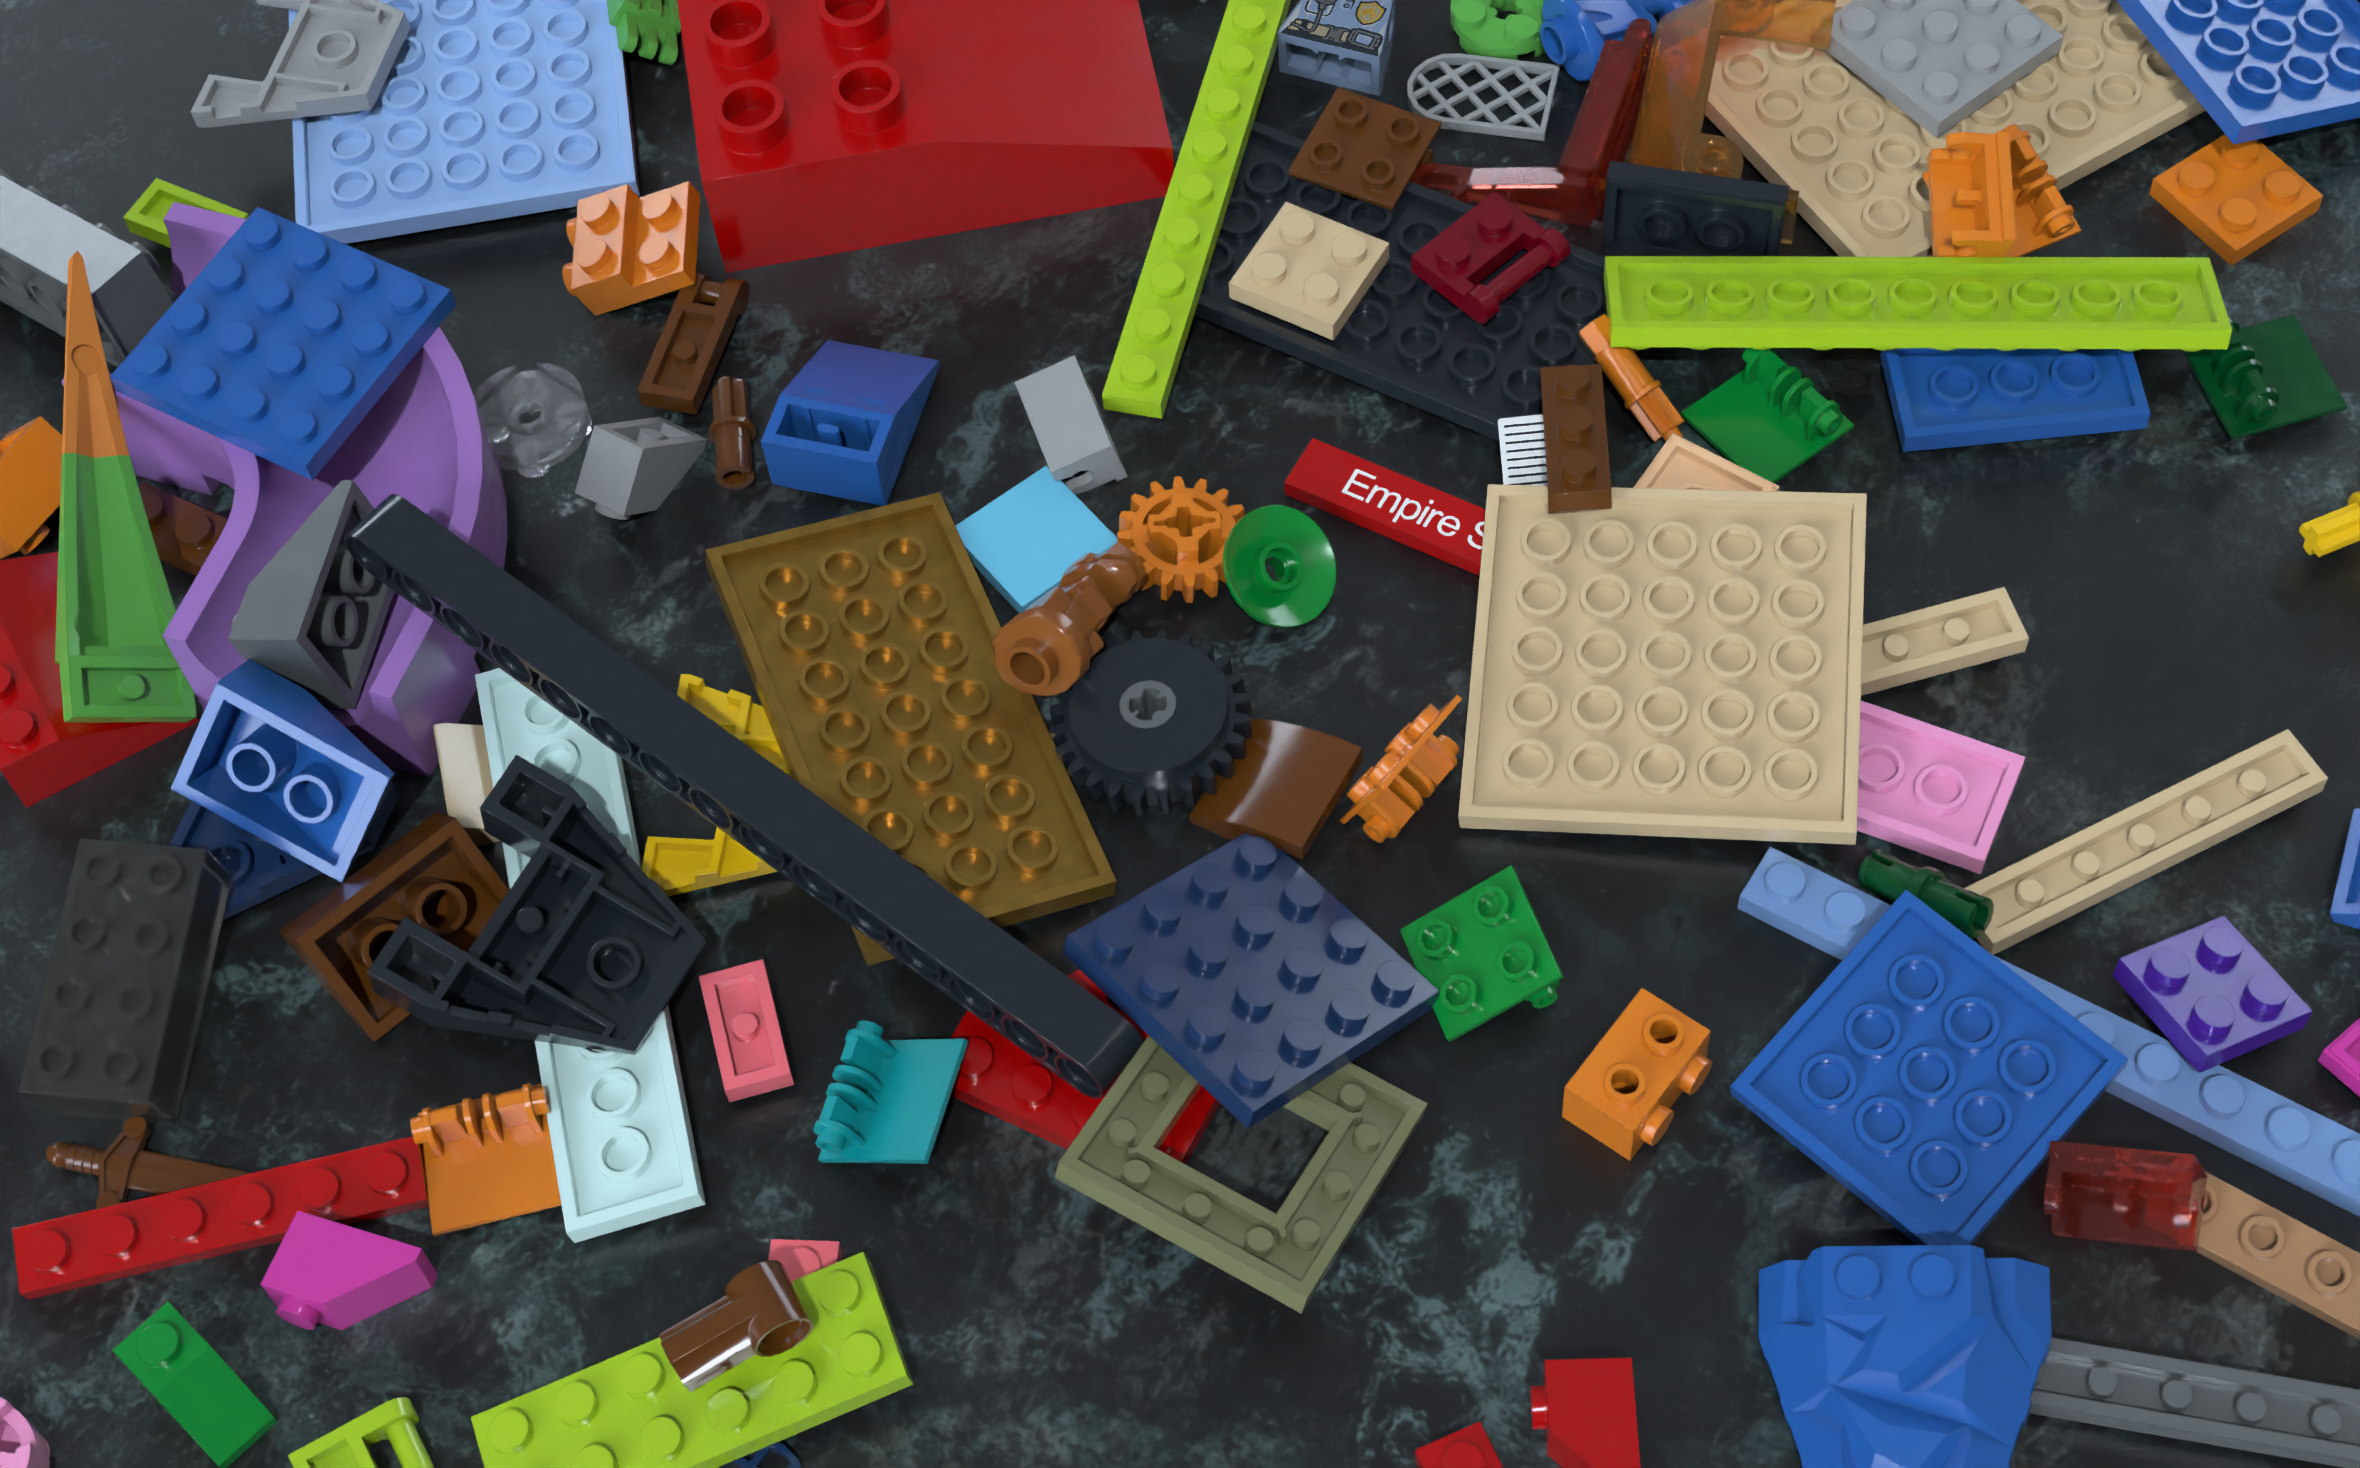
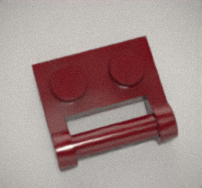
[1411,191,1571,324]

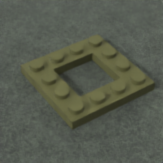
[1055,1035,1428,1314]

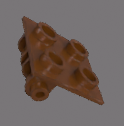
[1288,87,1442,211]

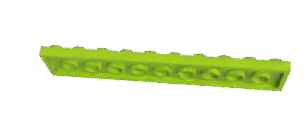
[1604,256,2232,352]

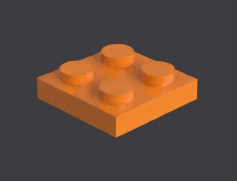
[2149,134,2324,266]

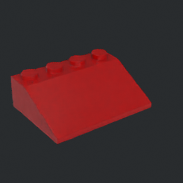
[0,551,199,808]

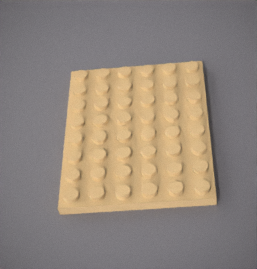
[1665,0,2206,257]

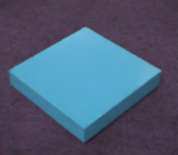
[955,466,1117,613]

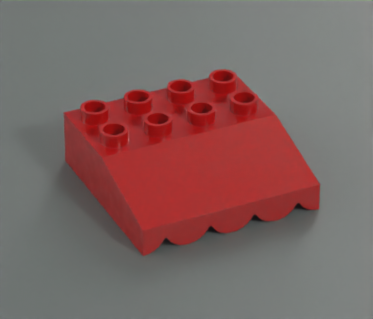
[677,0,1174,273]

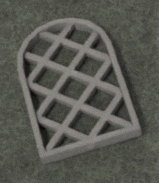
[1407,53,1560,141]

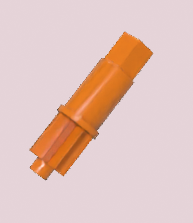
[1579,314,1684,442]

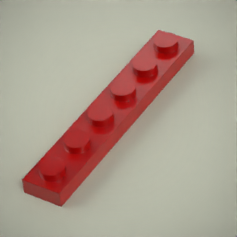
[12,1136,429,1300]

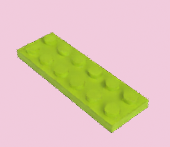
[471,1252,913,1468]

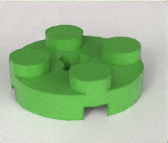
[1450,0,1546,60]

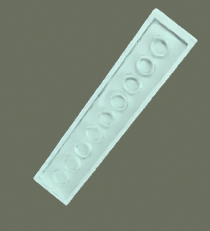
[475,668,705,1243]

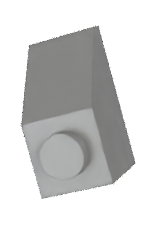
[575,417,708,520]

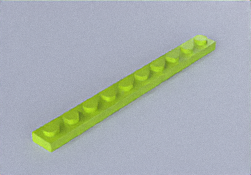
[1102,0,1291,419]

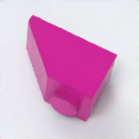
[260,1211,438,1330]

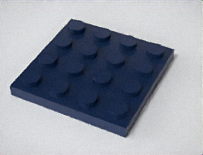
[1063,833,1440,1129]

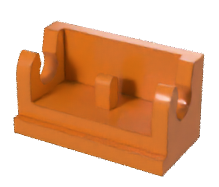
[1927,131,2016,257]

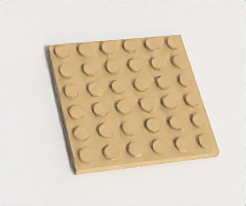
[1458,484,1867,845]

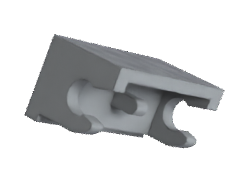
[1015,355,1128,494]

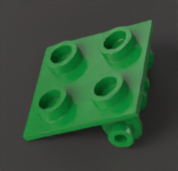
[1681,348,1854,483]
[1400,865,1564,1042]

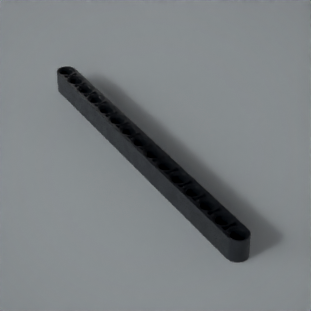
[344,494,1144,1099]

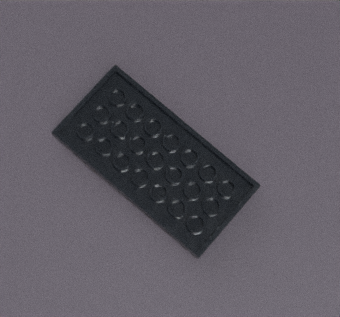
[1131,121,1607,441]

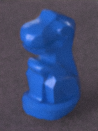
[1540,0,1709,82]

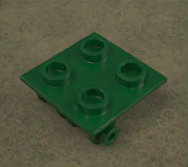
[2182,314,2347,440]

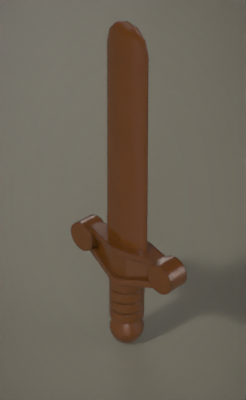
[46,1116,251,1209]

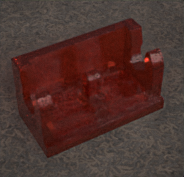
[2044,1141,2207,1252]

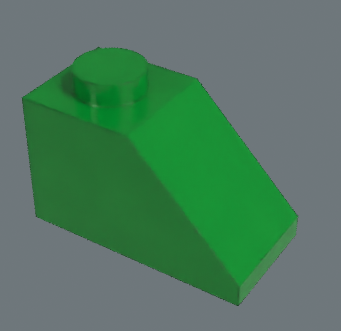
[112,1302,278,1468]

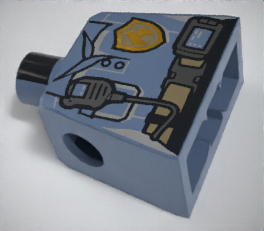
[1278,0,1395,96]

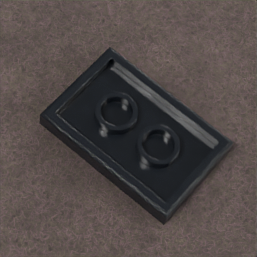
[1601,161,1789,256]

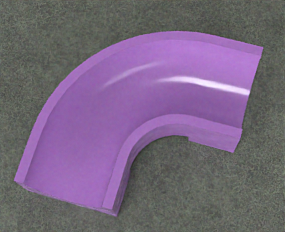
[61,202,508,778]

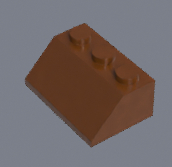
[279,812,509,1042]

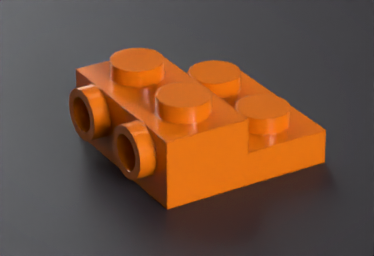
[562,181,701,316]

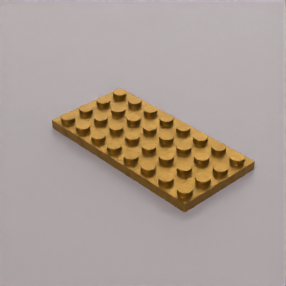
[705,492,1117,966]

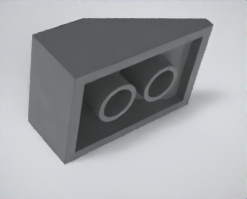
[228,480,395,709]

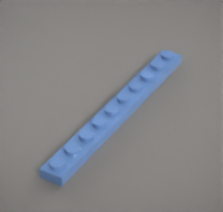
[1737,847,2360,1217]

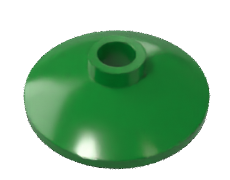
[1223,505,1336,628]

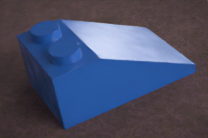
[171,659,395,883]

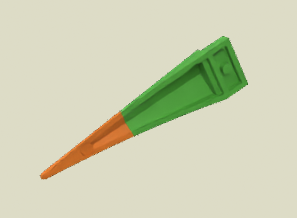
[55,251,196,723]

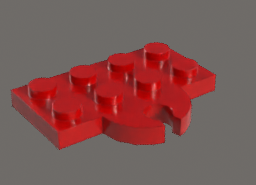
[950,970,1220,1165]

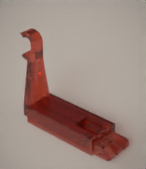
[1410,18,1656,227]

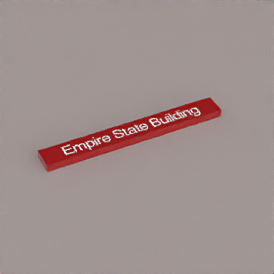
[1284,438,1486,576]

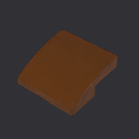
[1189,718,1363,860]

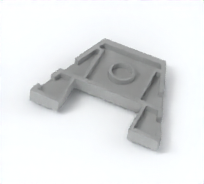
[190,0,410,128]

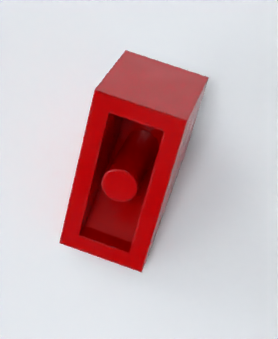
[1530,1358,1641,1468]

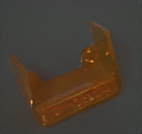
[1628,0,1836,244]

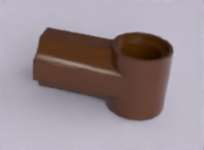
[659,1260,813,1392]

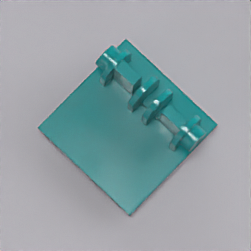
[813,1020,968,1164]

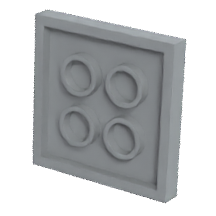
[1814,0,2064,138]

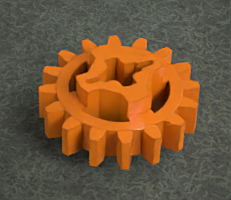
[1117,476,1244,603]

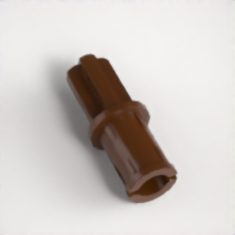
[708,375,756,489]

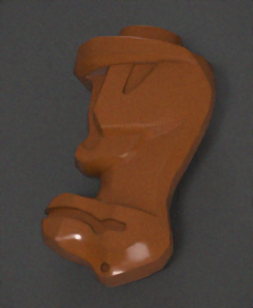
[991,542,1148,696]

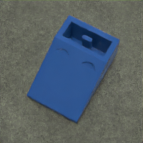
[761,340,940,506]

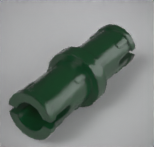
[1858,849,1994,938]

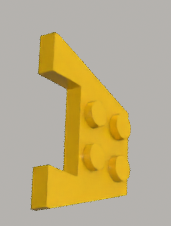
[641,674,791,896]

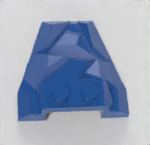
[1758,1245,2052,1468]

